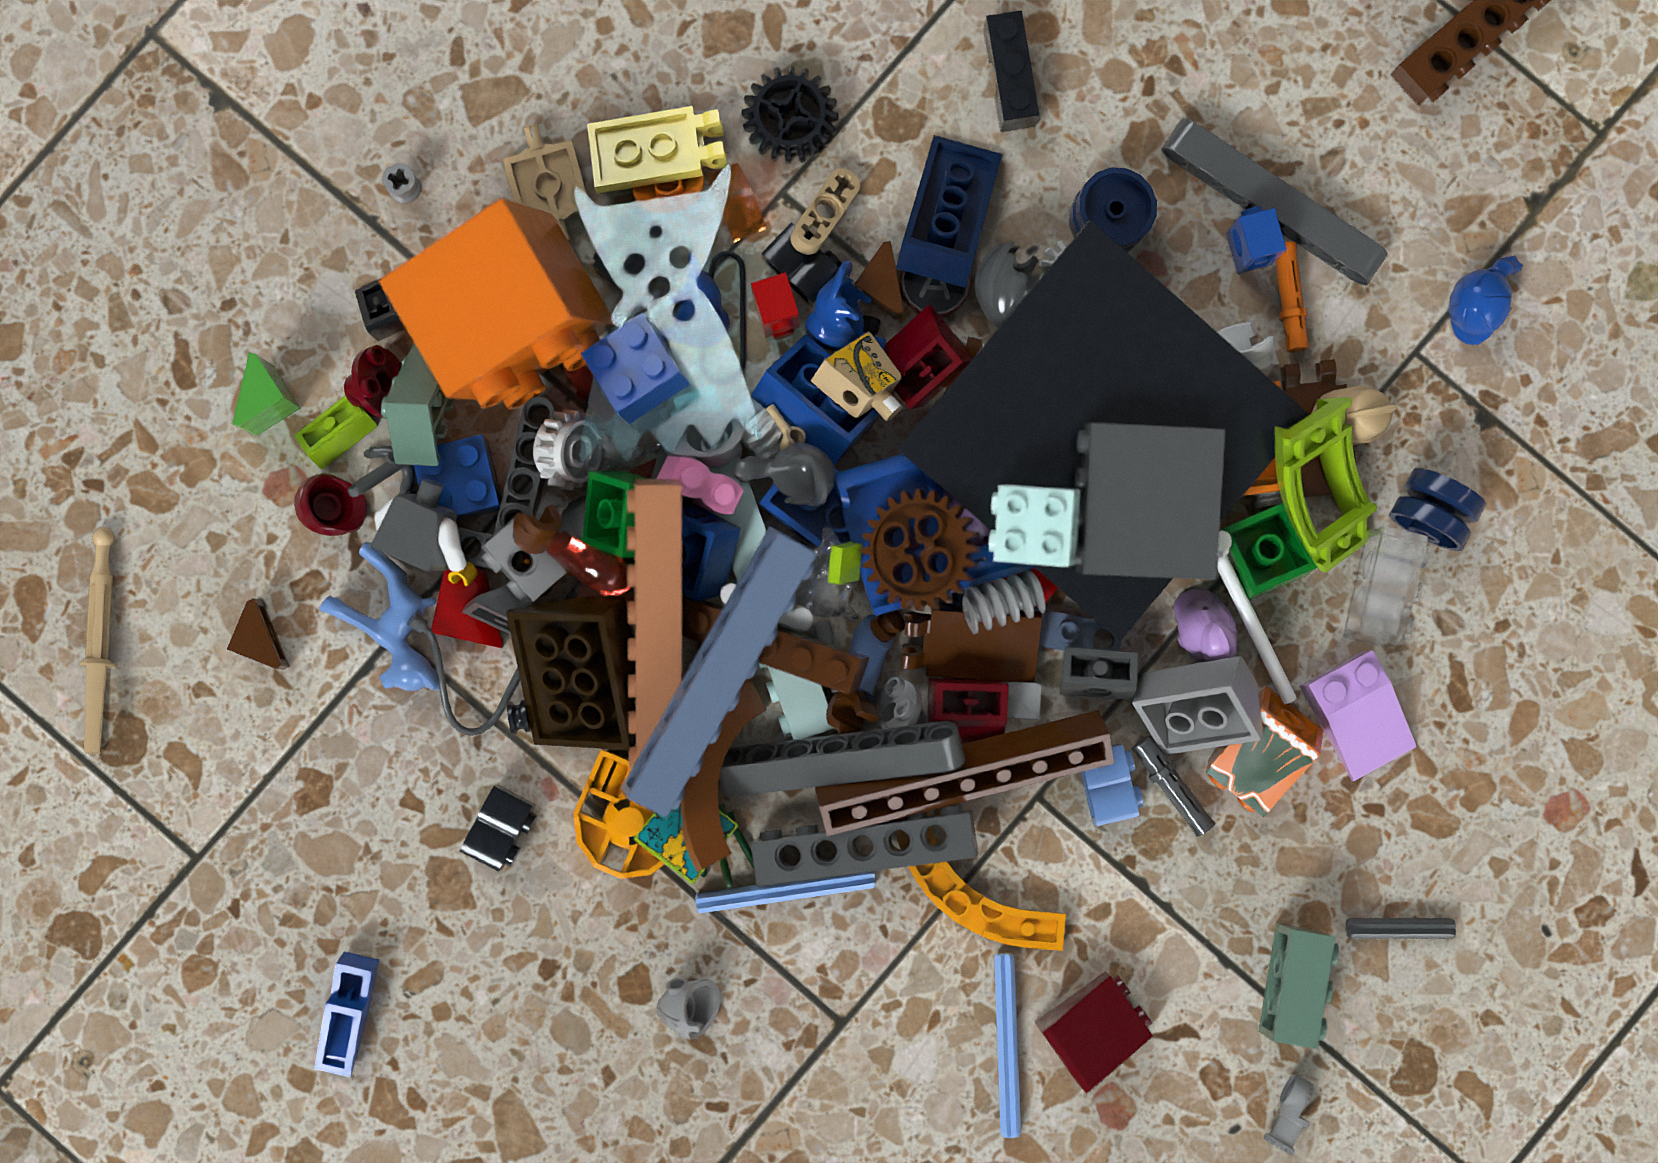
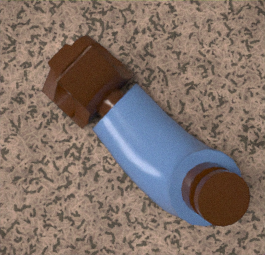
[826,610,905,734]

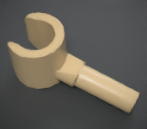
[766,404,806,450]

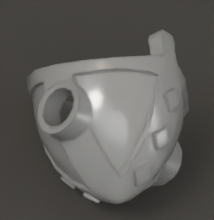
[657,978,721,1040]

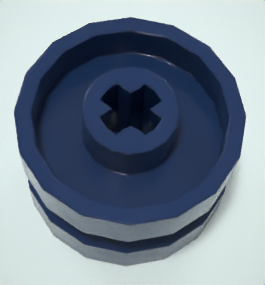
[1069,167,1157,253]
[1389,468,1487,551]

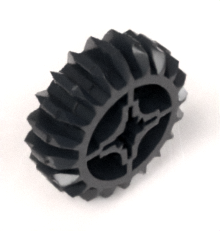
[741,65,838,165]

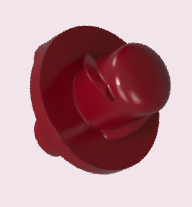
[344,345,402,418]

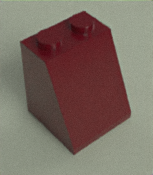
[1034,971,1153,1094]

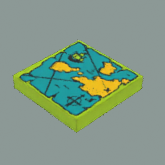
[634,803,738,885]

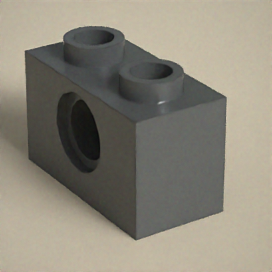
[1060,647,1138,700]

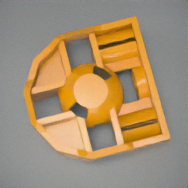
[573,749,664,879]

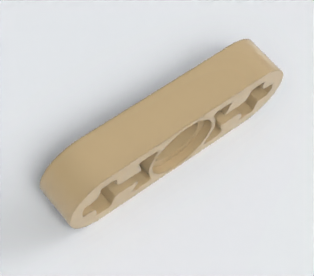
[790,169,860,255]

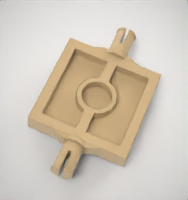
[502,124,592,242]

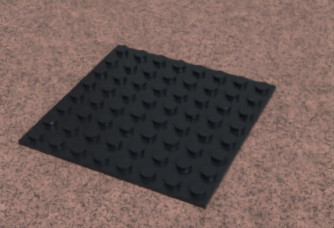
[897,220,1310,641]

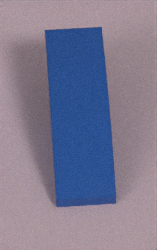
[314,951,379,1077]

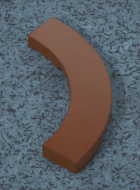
[681,679,767,872]

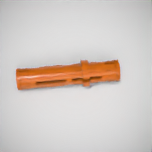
[1276,242,1310,352]

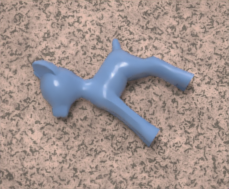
[319,542,439,691]

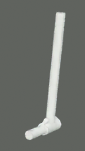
[1217,531,1297,704]

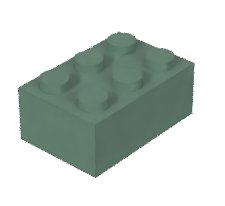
[1258,923,1339,1049]

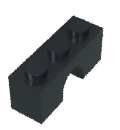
[983,10,1039,132]

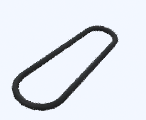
[699,251,746,384]

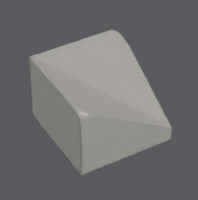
[1004,681,1042,720]

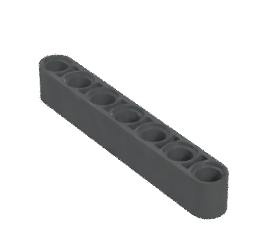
[1161,118,1388,285]
[718,721,965,797]

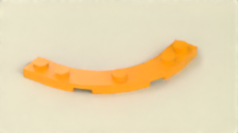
[893,811,1066,951]

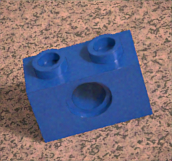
[1226,206,1286,274]

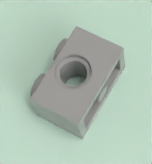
[481,517,566,602]

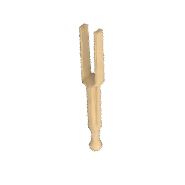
[78,527,115,754]

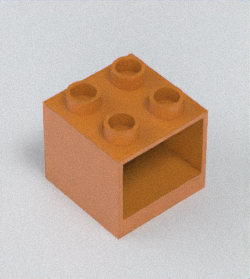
[379,198,617,410]

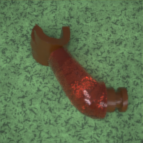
[513,504,635,595]

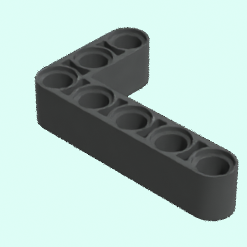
[457,397,557,572]

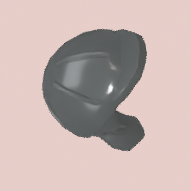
[732,443,835,506]

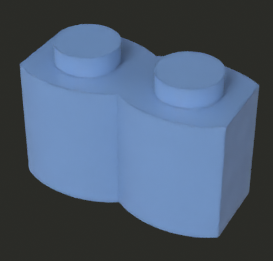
[1081,744,1143,826]

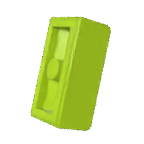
[294,396,377,469]

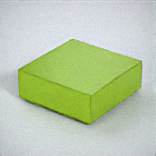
[828,542,863,585]

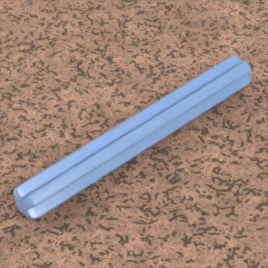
[695,871,876,913]
[994,953,1021,1138]

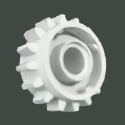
[533,409,603,490]

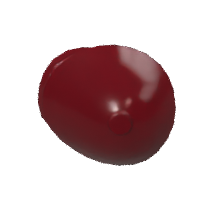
[294,473,367,536]

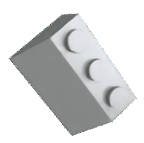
[1132,656,1263,755]

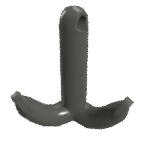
[348,446,415,497]

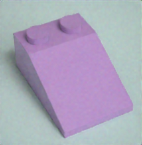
[1299,650,1417,781]

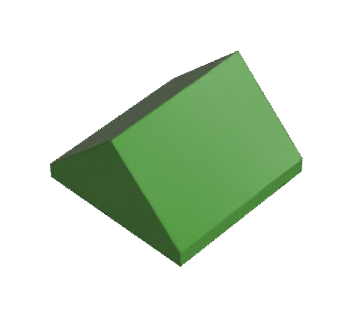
[232,353,301,436]

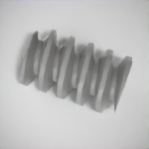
[962,571,1045,634]

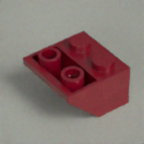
[886,305,973,409]
[927,678,1009,744]

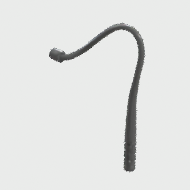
[407,581,581,736]

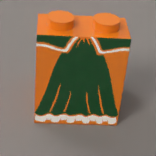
[1205,685,1324,817]

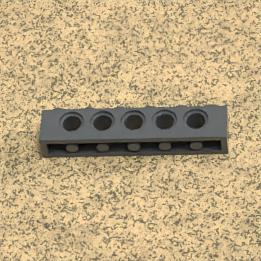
[751,805,979,887]

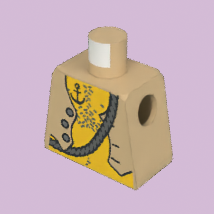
[811,331,902,421]

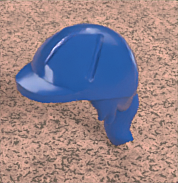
[1448,255,1523,345]

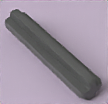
[1346,918,1456,939]

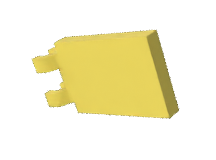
[587,106,728,194]

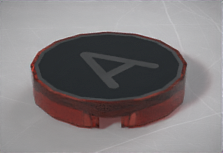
[900,270,972,318]

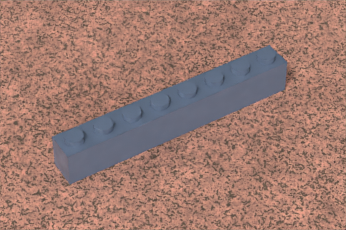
[621,526,817,817]

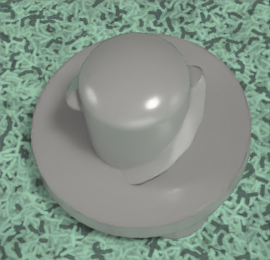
[862,676,928,731]

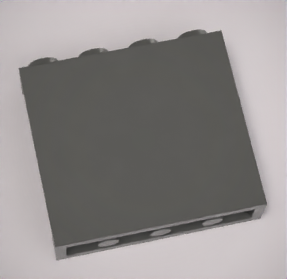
[1075,423,1225,580]

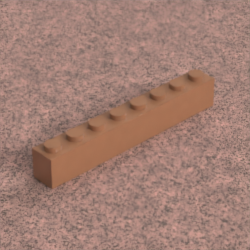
[627,479,681,769]

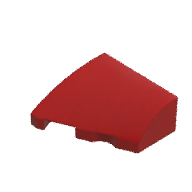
[431,567,504,648]

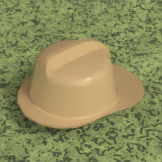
[1312,386,1397,446]

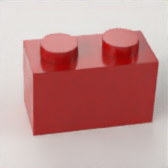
[751,272,799,340]

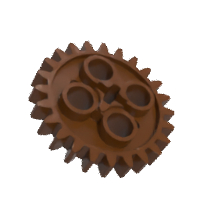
[860,489,981,611]

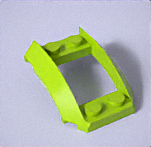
[1275,397,1377,573]

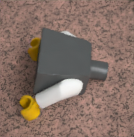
[371,479,477,586]

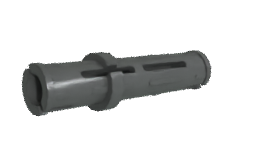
[1131,735,1216,837]

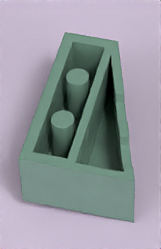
[381,342,455,466]

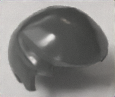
[974,242,1039,328]

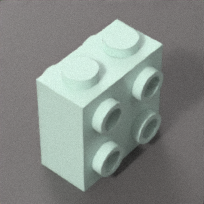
[989,484,1080,567]

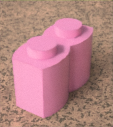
[657,455,744,514]

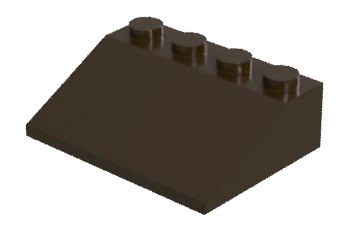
[506,596,636,750]

